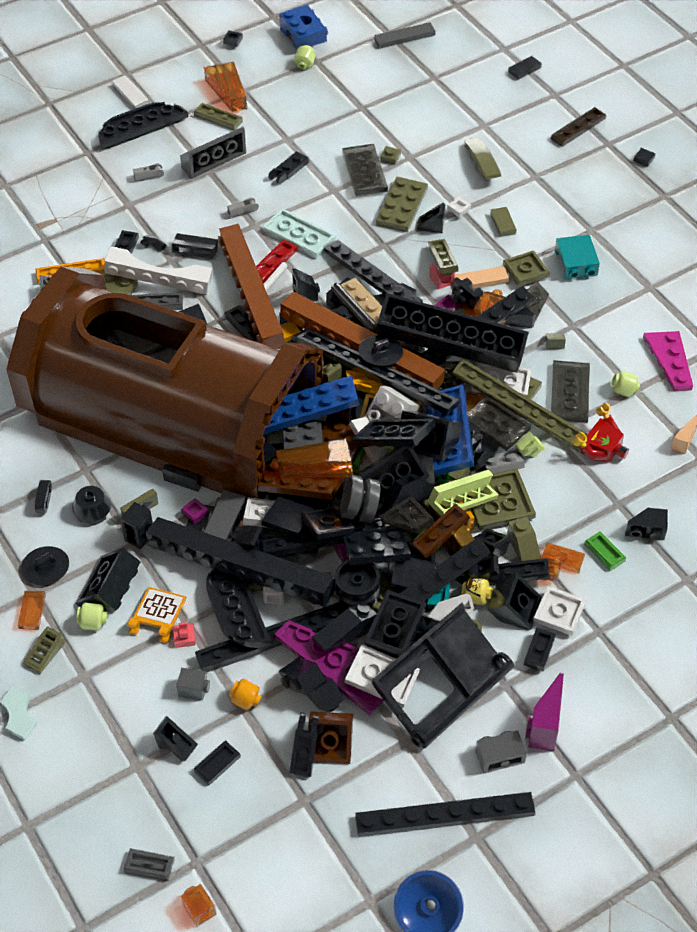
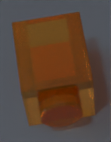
[181,884,217,927]

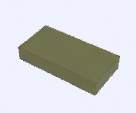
[490,207,517,236]

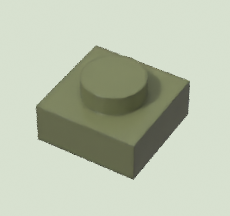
[380,146,401,165]

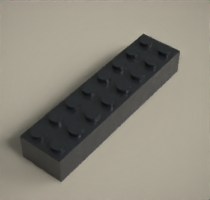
[375,293,529,373]

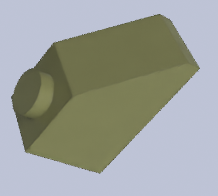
[507,516,541,561]

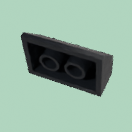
[401,410,462,461]
[75,548,141,613]

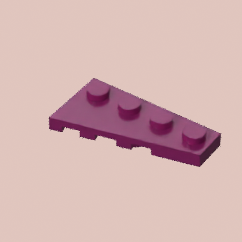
[643,331,693,391]

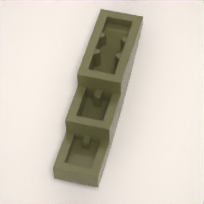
[464,137,501,180]

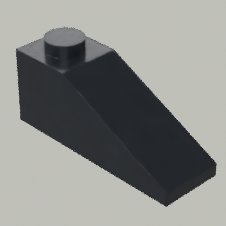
[312,601,377,653]

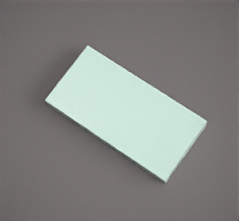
[262,208,337,259]

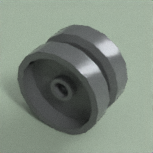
[340,475,380,523]

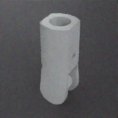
[133,163,164,181]
[227,197,259,218]

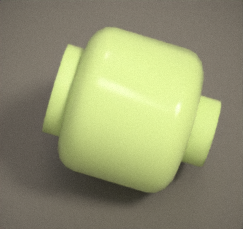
[294,45,316,69]
[611,371,640,397]
[76,603,107,631]

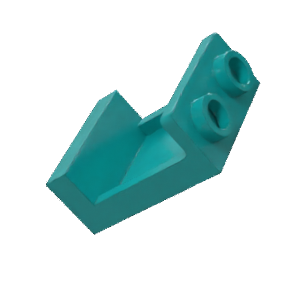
[555,234,600,279]

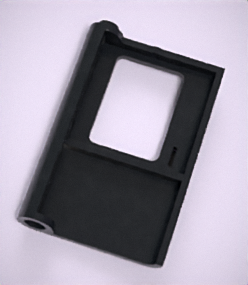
[372,603,514,748]

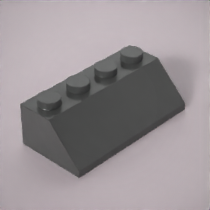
[180,127,246,179]

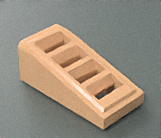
[671,415,697,454]

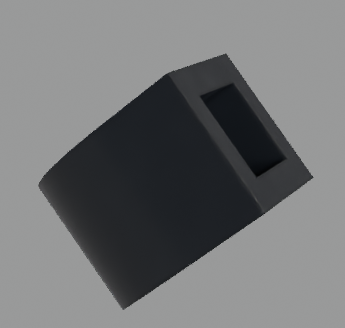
[455,554,499,585]

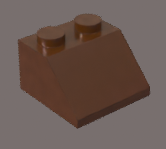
[308,711,353,763]

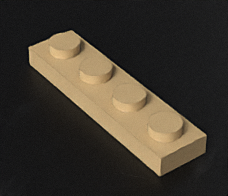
[341,278,382,325]

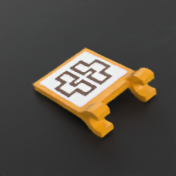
[127,587,187,643]

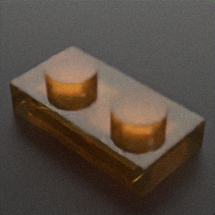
[541,542,585,573]

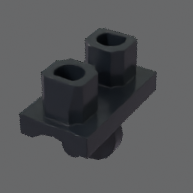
[452,277,484,310]

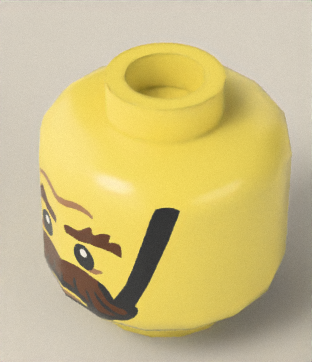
[461,578,493,605]

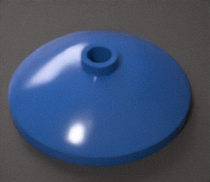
[394,870,464,932]

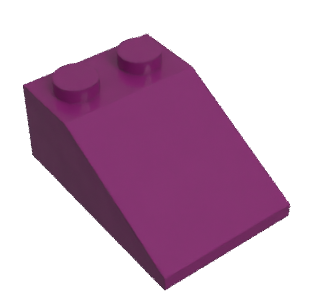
[525,673,564,751]

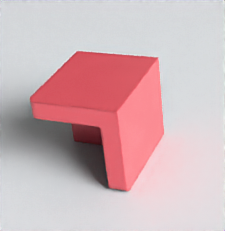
[429,263,455,289]

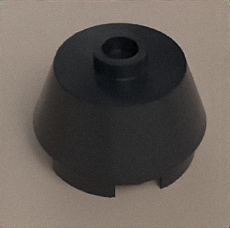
[72,486,111,525]

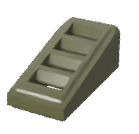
[23,626,66,674]

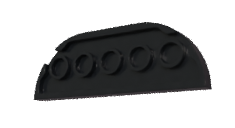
[98,102,189,149]
[206,569,271,648]

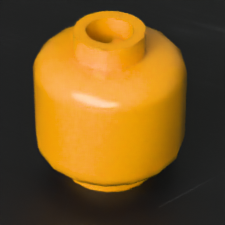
[228,679,262,711]

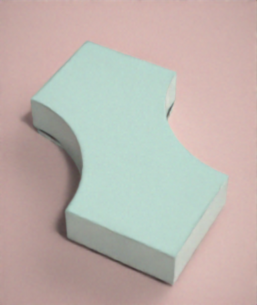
[0,686,36,740]

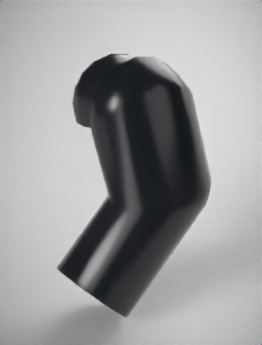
[140,235,167,251]

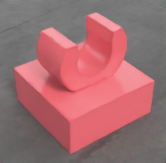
[173,622,196,648]

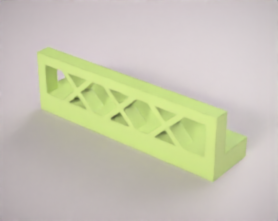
[427,470,499,516]

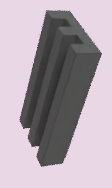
[124,848,175,881]

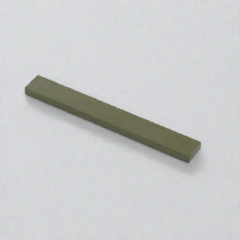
[452,358,587,452]

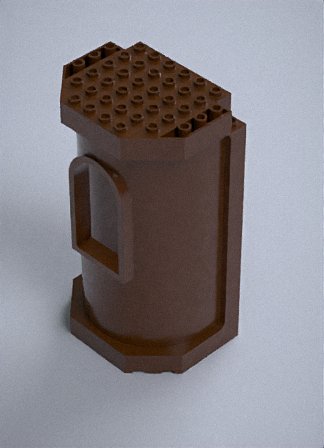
[6,266,324,503]

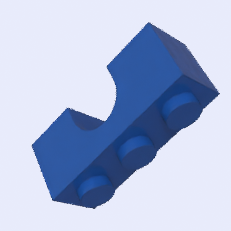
[291,4,328,46]
[279,9,313,50]

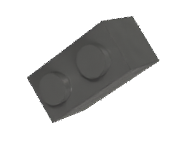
[475,730,527,774]

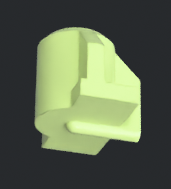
[516,432,545,457]

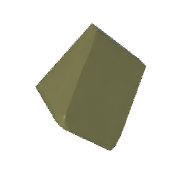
[545,333,566,348]

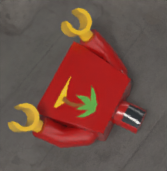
[573,403,630,462]

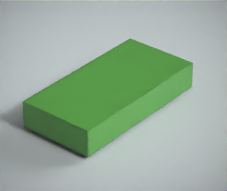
[584,531,626,571]

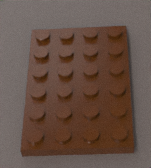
[258,421,362,500]

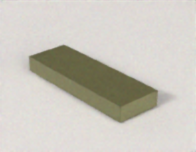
[194,103,243,130]

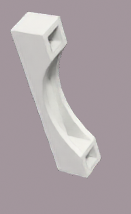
[105,246,212,295]

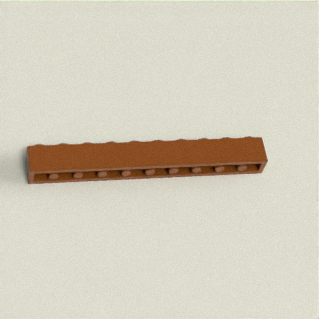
[217,223,285,348]
[280,291,445,389]

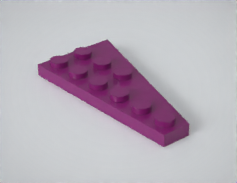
[274,620,384,716]

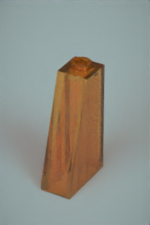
[204,62,247,112]
[273,438,353,478]

